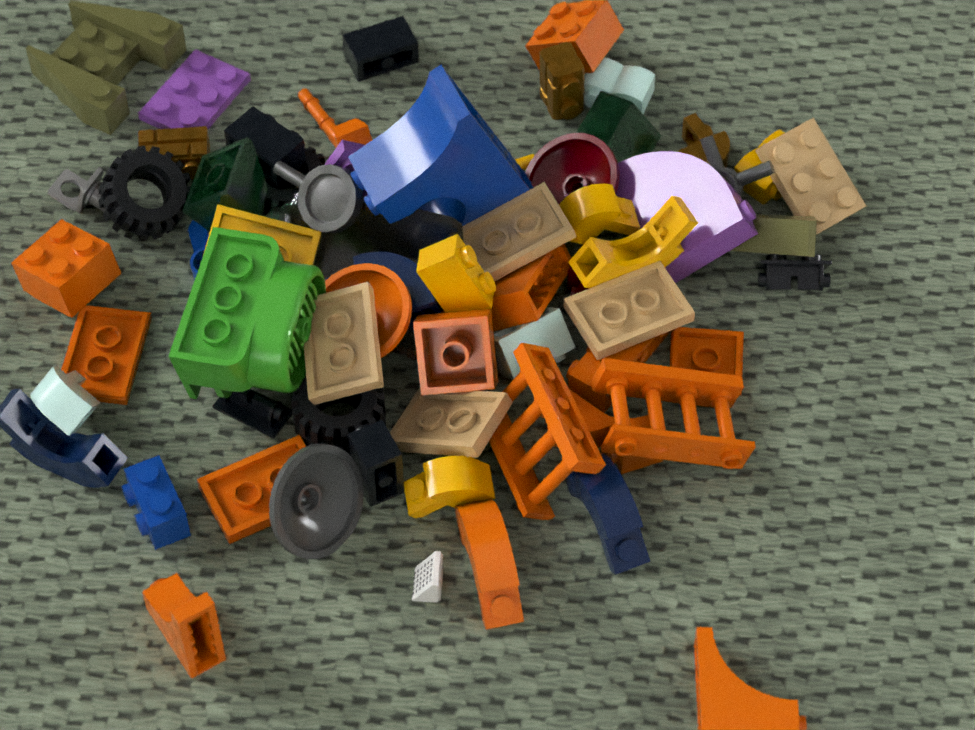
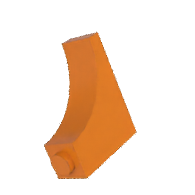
[491,244,572,332]
[142,573,226,679]
[694,627,807,730]

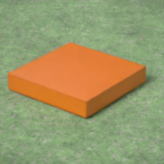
[669,327,744,396]

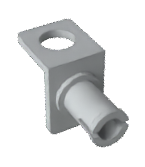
[48,167,106,213]

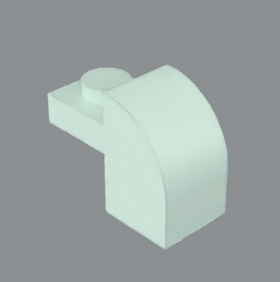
[30,365,101,436]

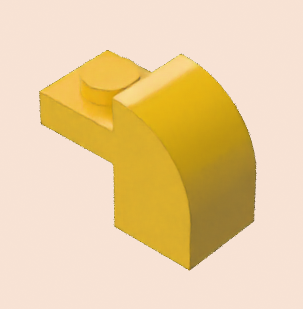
[559,183,640,245]
[404,456,495,518]

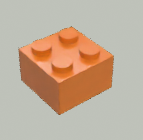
[525,0,624,73]
[11,219,122,318]
[413,309,498,396]

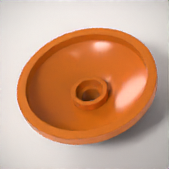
[325,263,412,358]

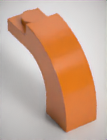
[454,499,524,630]

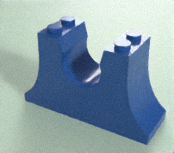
[348,65,534,262]

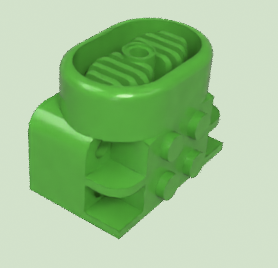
[168,227,326,399]

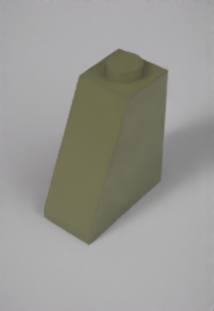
[730,214,817,257]

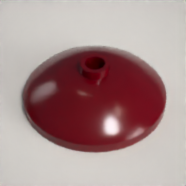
[525,133,620,204]

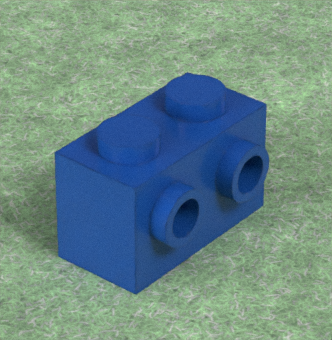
[121,455,191,550]

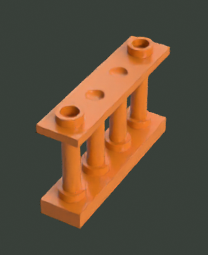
[489,343,606,520]
[591,358,756,469]

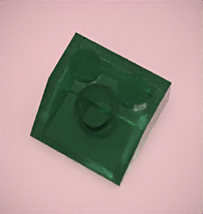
[576,91,661,163]
[182,137,268,232]

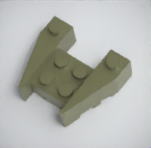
[26,0,187,135]

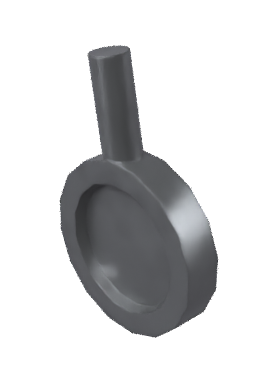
[273,161,363,233]

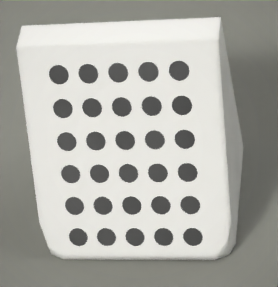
[412,551,443,602]

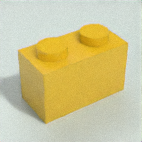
[416,234,496,313]

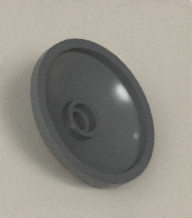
[269,444,364,559]

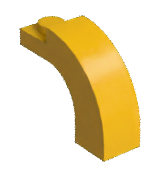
[568,195,698,288]

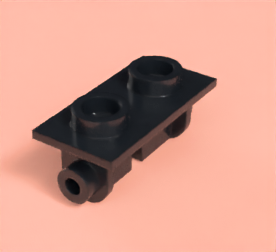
[757,254,832,291]
[212,389,293,439]

